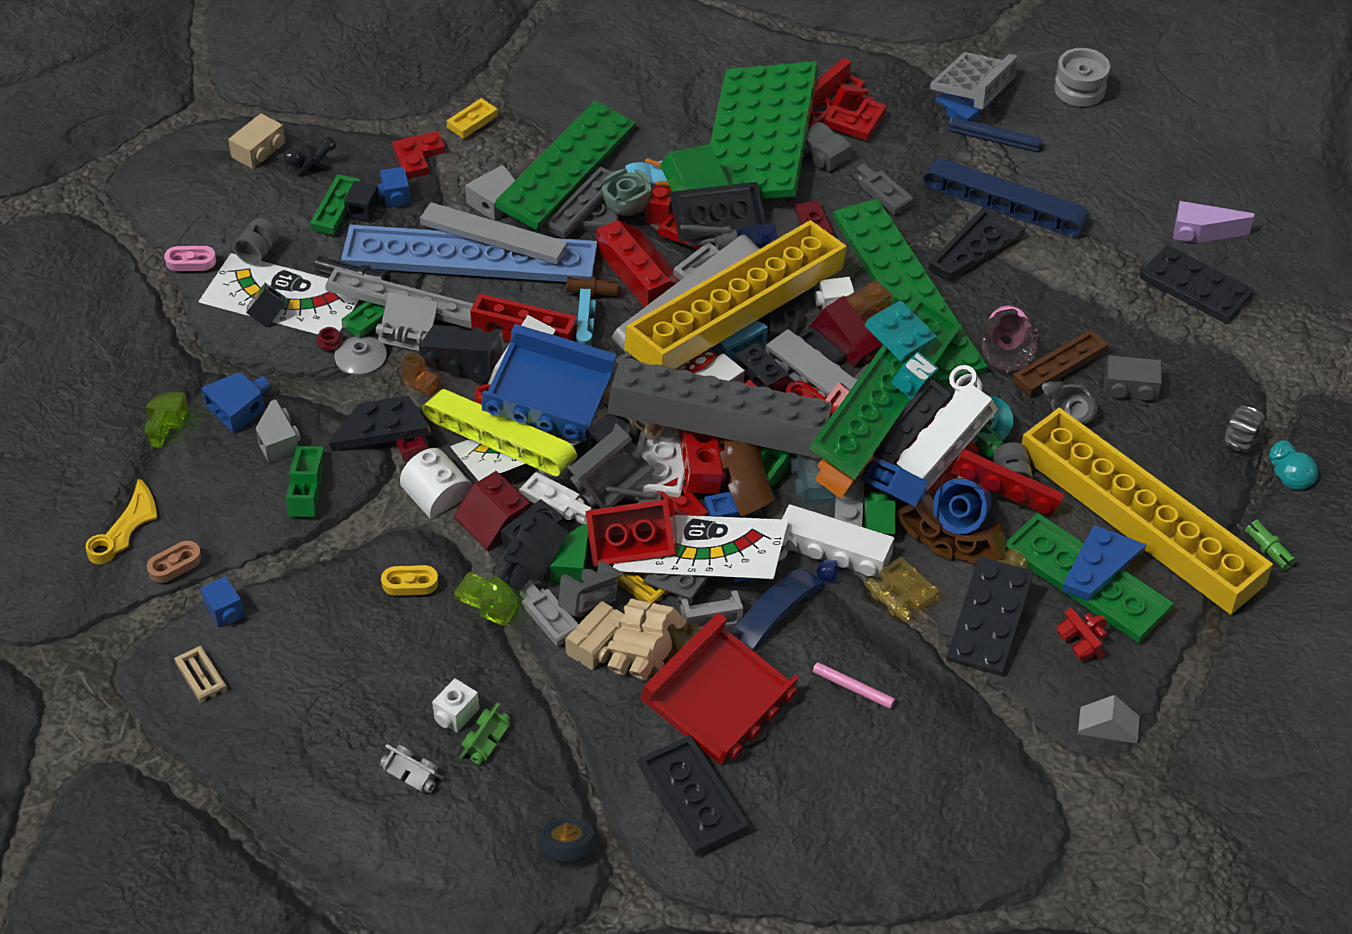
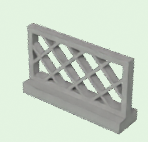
[930,52,1018,109]

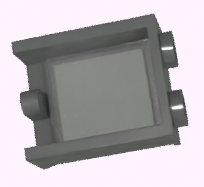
[567,423,655,509]

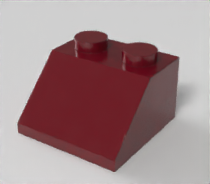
[454,471,530,552]

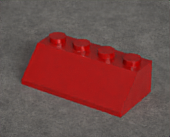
[596,220,680,307]

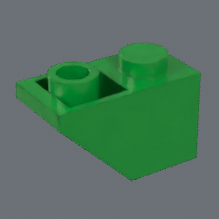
[863,491,895,534]

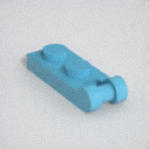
[576,289,596,347]

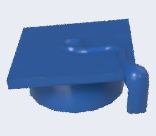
[935,93,994,121]

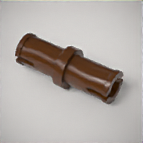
[566,276,618,297]

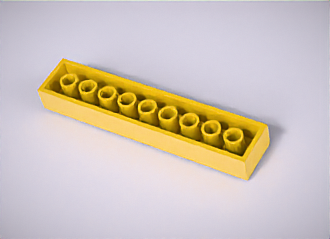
[624,220,847,369]
[1022,407,1273,615]

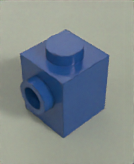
[377,167,411,208]

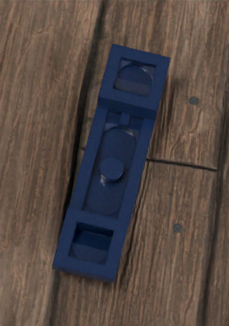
[731,567,824,651]

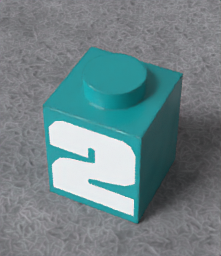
[891,351,938,399]

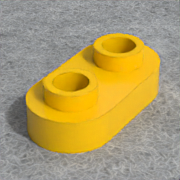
[381,565,438,595]

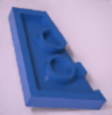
[1062,525,1146,601]

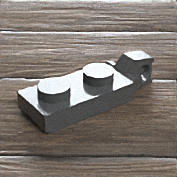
[855,163,913,215]

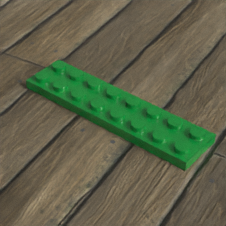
[494,101,635,230]

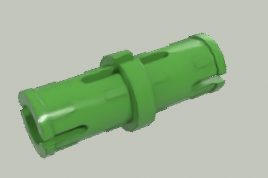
[1245,520,1296,571]

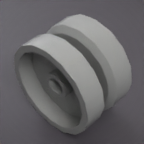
[1054,48,1110,107]

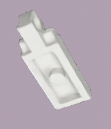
[519,472,592,524]

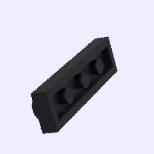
[867,378,951,466]

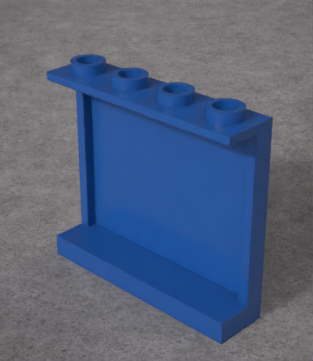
[482,324,617,442]

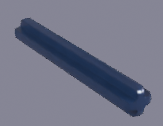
[948,117,1042,152]

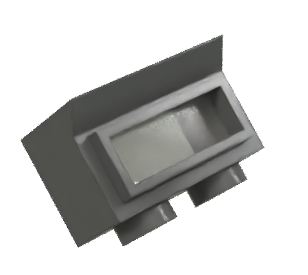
[558,561,624,617]

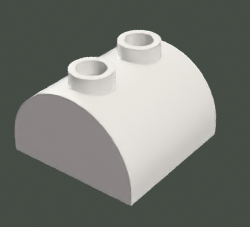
[400,448,473,519]

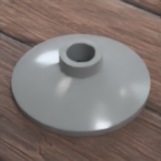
[334,336,387,376]

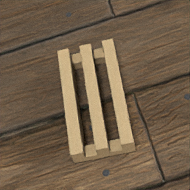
[174,645,227,704]

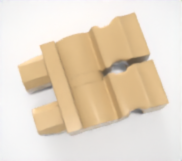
[607,599,687,681]

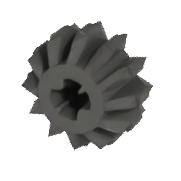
[1225,405,1265,453]

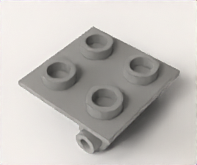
[376,292,438,351]

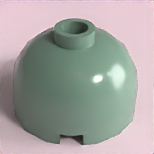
[602,169,651,216]

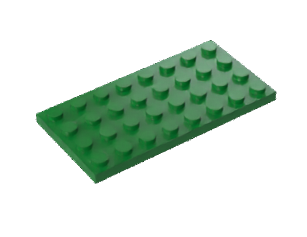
[710,61,819,199]

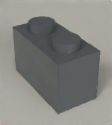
[1104,355,1161,401]

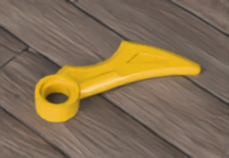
[86,479,157,564]

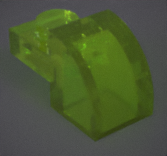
[145,392,189,448]
[454,572,519,626]

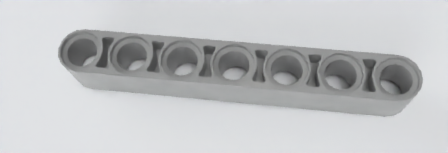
[612,235,760,357]

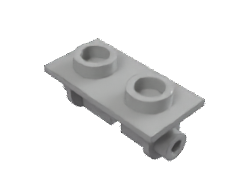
[380,744,444,793]

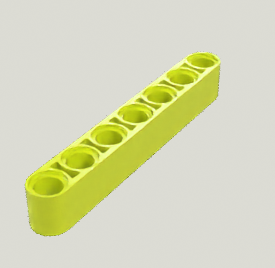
[422,389,577,476]

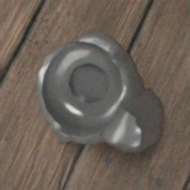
[1042,381,1097,424]

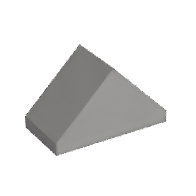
[1078,695,1140,744]

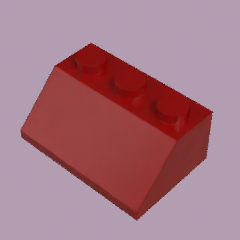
[585,499,677,566]

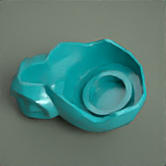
[1268,440,1319,490]

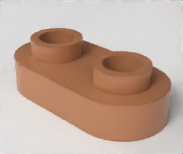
[147,541,202,583]

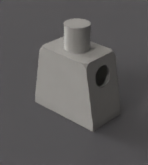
[465,165,516,220]

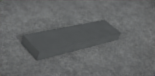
[544,167,612,239]

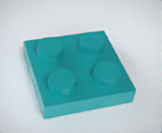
[864,300,937,362]

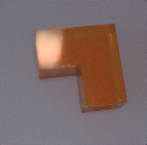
[401,351,439,397]

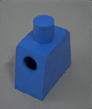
[201,372,271,434]

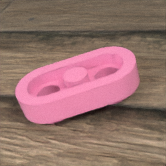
[164,246,216,271]

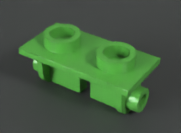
[459,702,510,765]

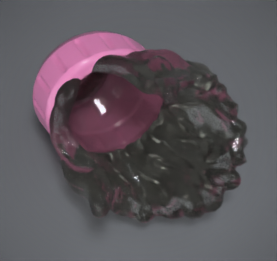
[981,306,1038,372]

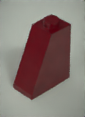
[809,296,881,367]

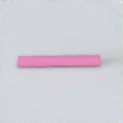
[813,662,895,709]

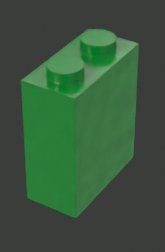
[660,144,729,192]

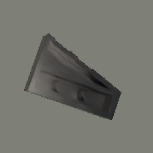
[419,325,504,384]

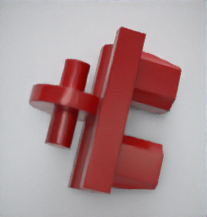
[1056,607,1108,663]

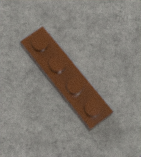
[1013,329,1109,396]

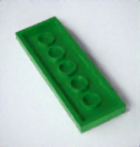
[1005,513,1174,643]

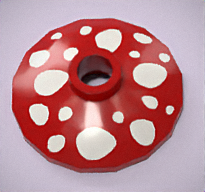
[675,350,716,373]

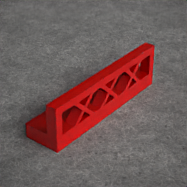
[808,58,865,128]

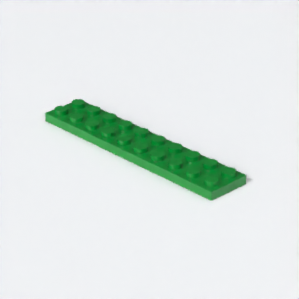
[833,199,988,387]
[809,296,961,480]

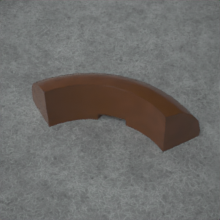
[719,438,775,517]
[895,492,1006,563]

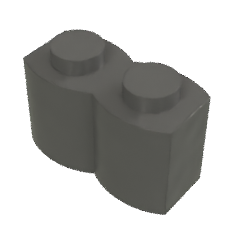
[803,122,851,171]

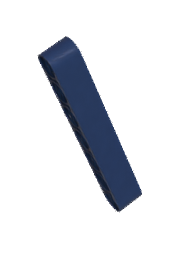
[923,158,1090,237]

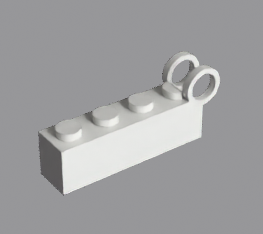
[896,365,998,491]
[778,504,894,579]

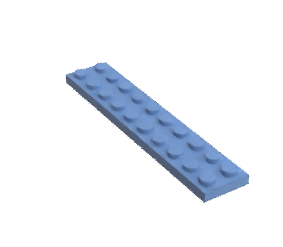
[341,225,597,282]

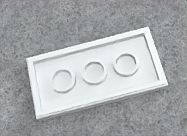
[633,424,685,497]

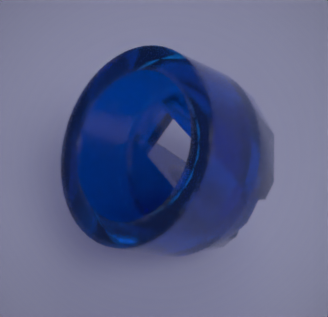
[816,560,838,583]

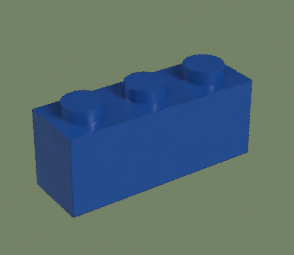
[861,457,928,507]

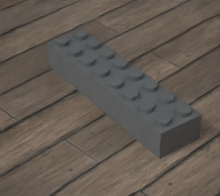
[607,358,832,459]

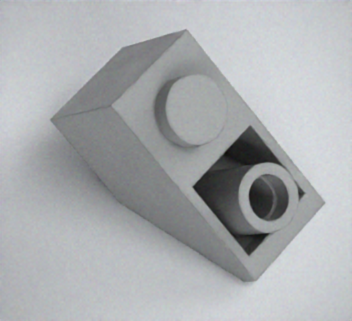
[256,399,301,464]

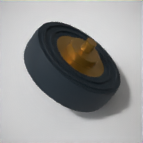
[539,818,595,861]

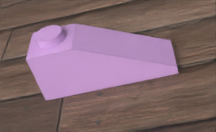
[1173,201,1254,243]

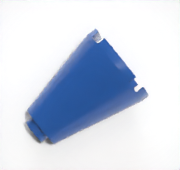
[933,478,992,534]

